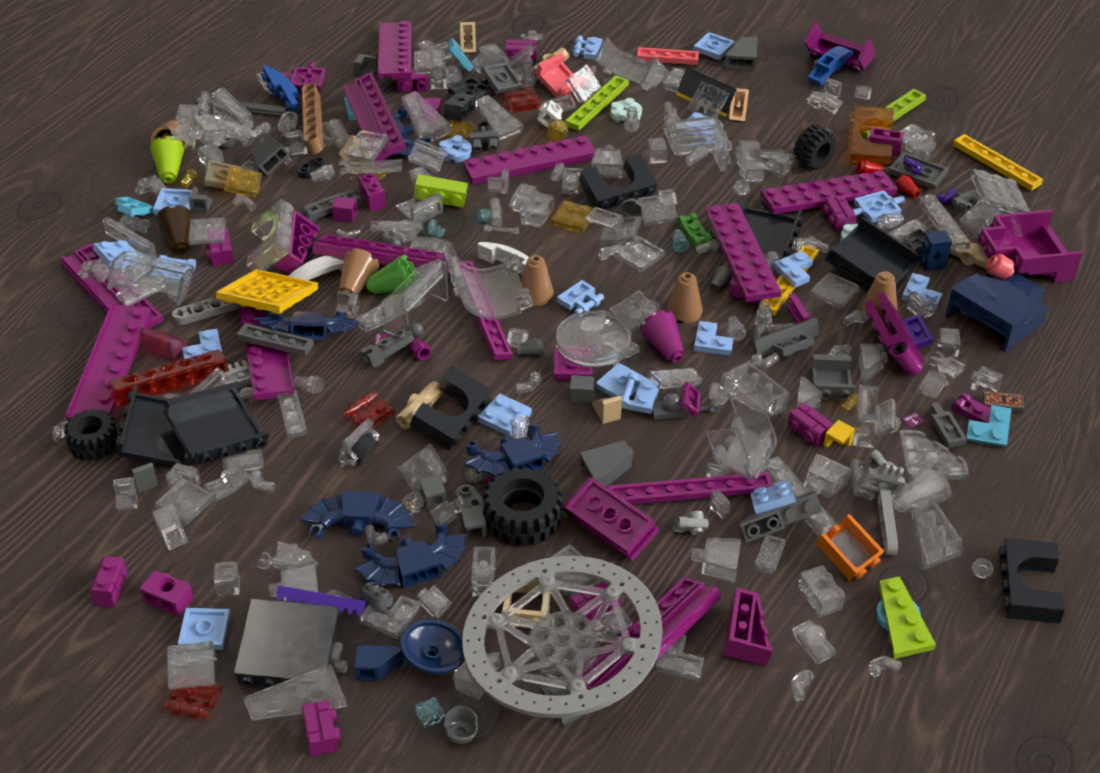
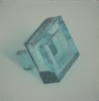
[415,697,445,728]

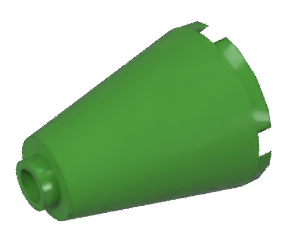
[366,255,418,294]

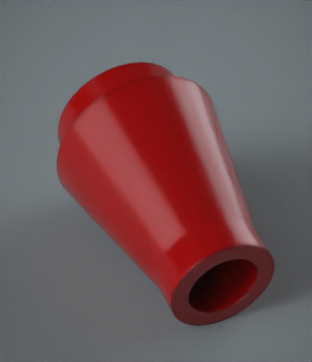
[857,159,883,174]
[896,175,921,199]

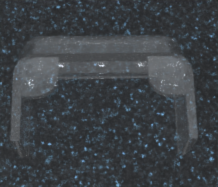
[594,37,669,91]
[107,251,194,305]
[381,259,449,335]
[706,391,777,479]

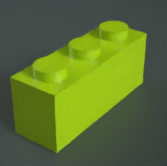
[413,174,468,208]

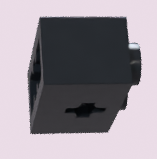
[444,92,476,121]

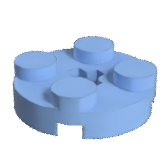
[439,135,472,162]

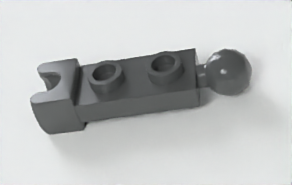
[361,323,424,368]

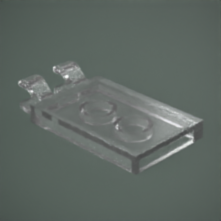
[339,158,403,175]

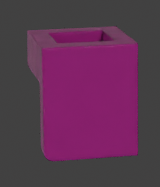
[332,196,357,222]

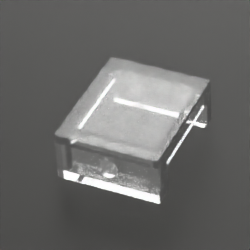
[853,385,879,448]

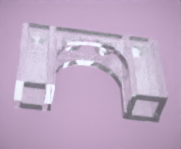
[247,198,294,271]

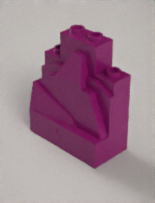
[977,209,1083,283]

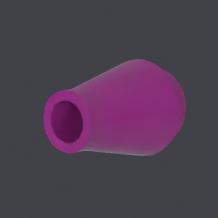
[408,337,431,360]

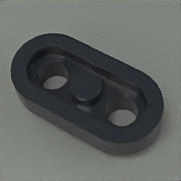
[297,157,328,179]

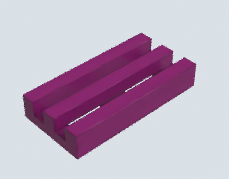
[787,293,810,323]
[680,381,700,418]

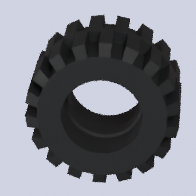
[793,124,837,170]
[64,409,118,461]

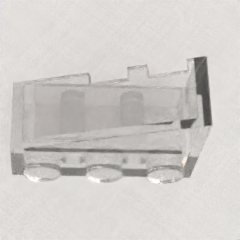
[401,91,451,142]
[912,495,962,570]

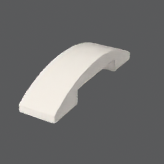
[478,242,529,275]
[289,255,344,281]

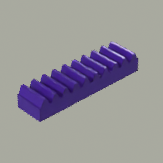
[276,585,366,617]

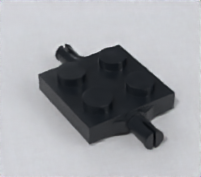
[448,76,492,102]

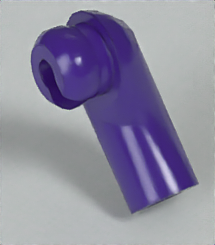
[903,157,922,175]
[936,188,956,205]

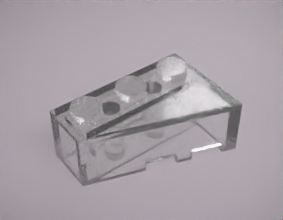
[718,361,790,417]

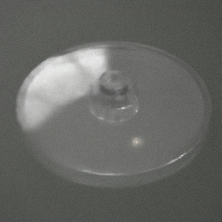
[556,311,631,367]

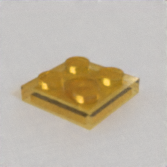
[224,165,262,199]
[551,200,596,234]

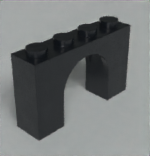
[578,153,658,211]
[409,366,491,450]
[999,538,1065,623]

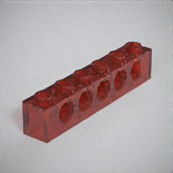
[108,349,229,407]

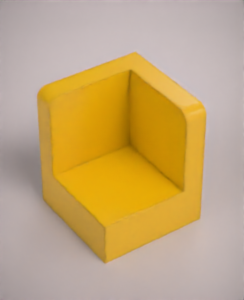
[823,420,855,447]

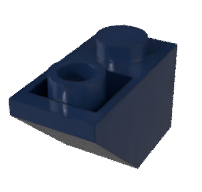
[355,644,404,681]

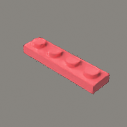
[637,47,699,65]

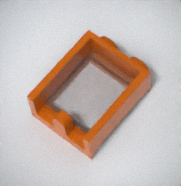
[813,514,884,582]

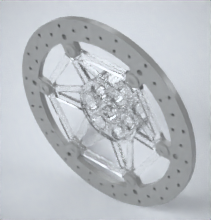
[462,556,663,718]

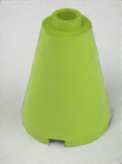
[150,136,184,183]

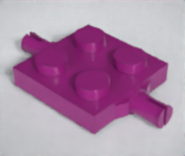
[291,61,326,95]

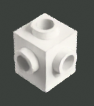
[537,100,562,129]

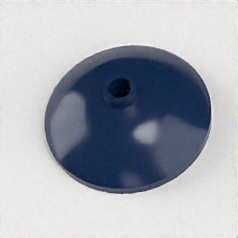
[400,619,465,675]

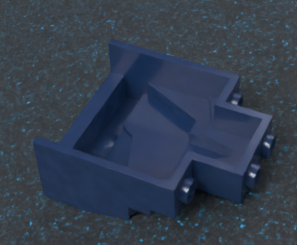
[945,273,1048,352]

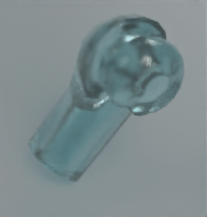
[428,219,445,238]

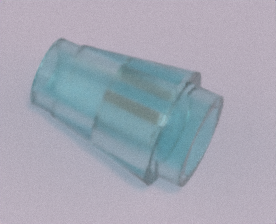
[672,230,689,252]

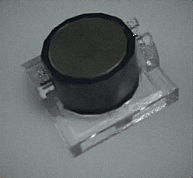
[337,419,380,467]

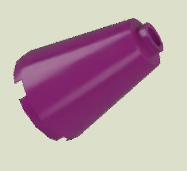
[640,310,684,363]

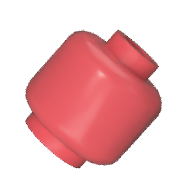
[986,254,1015,281]

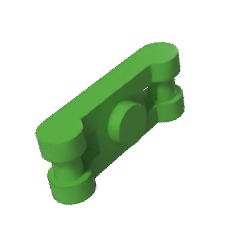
[678,213,711,247]

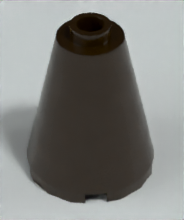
[156,205,191,254]

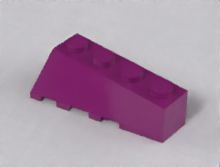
[275,209,320,275]

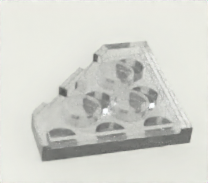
[898,430,969,480]

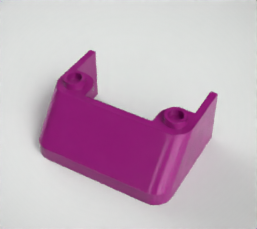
[804,21,876,71]

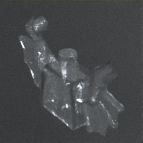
[170,115,259,150]
[257,541,321,605]

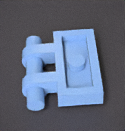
[572,35,602,60]
[557,280,604,317]

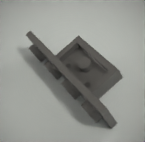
[753,317,820,357]

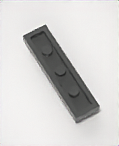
[237,323,314,357]

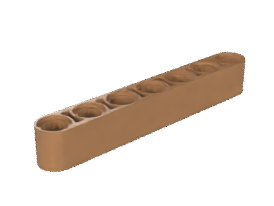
[302,83,323,154]

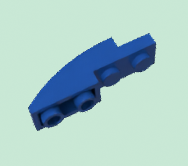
[808,46,854,86]
[261,65,298,116]

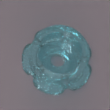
[477,207,491,224]

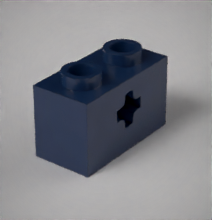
[919,230,952,271]

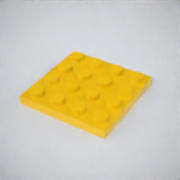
[216,269,318,314]

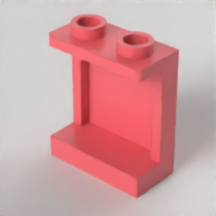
[535,52,584,100]

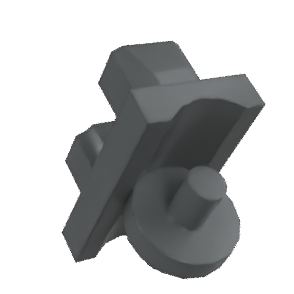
[469,126,499,152]
[952,189,983,216]

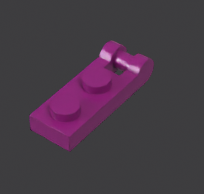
[951,393,990,423]

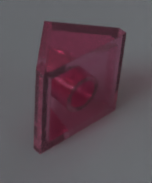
[139,327,191,362]

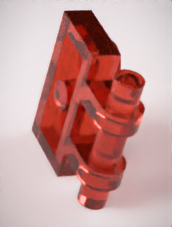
[504,88,541,113]
[344,391,395,432]
[163,675,223,719]

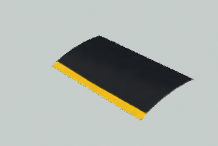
[676,67,737,117]

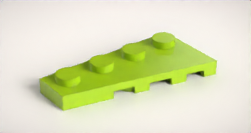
[878,576,936,659]

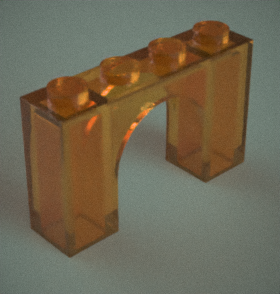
[847,105,894,168]

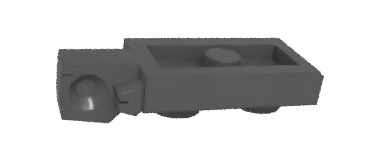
[929,402,967,448]

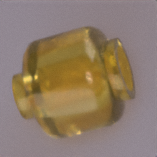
[547,119,568,142]

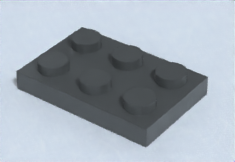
[889,152,949,190]

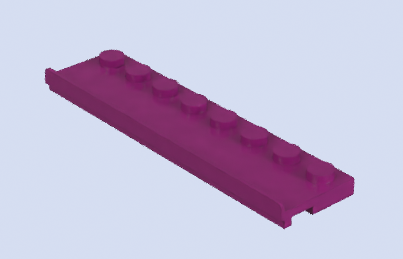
[378,21,412,79]
[343,72,407,164]
[463,136,598,185]
[312,234,459,275]
[60,243,164,330]
[66,303,151,420]
[239,305,295,401]
[576,576,721,690]

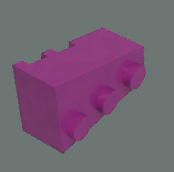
[723,588,773,666]

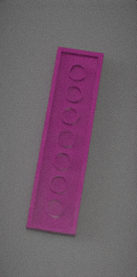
[760,171,898,214]
[705,203,781,302]

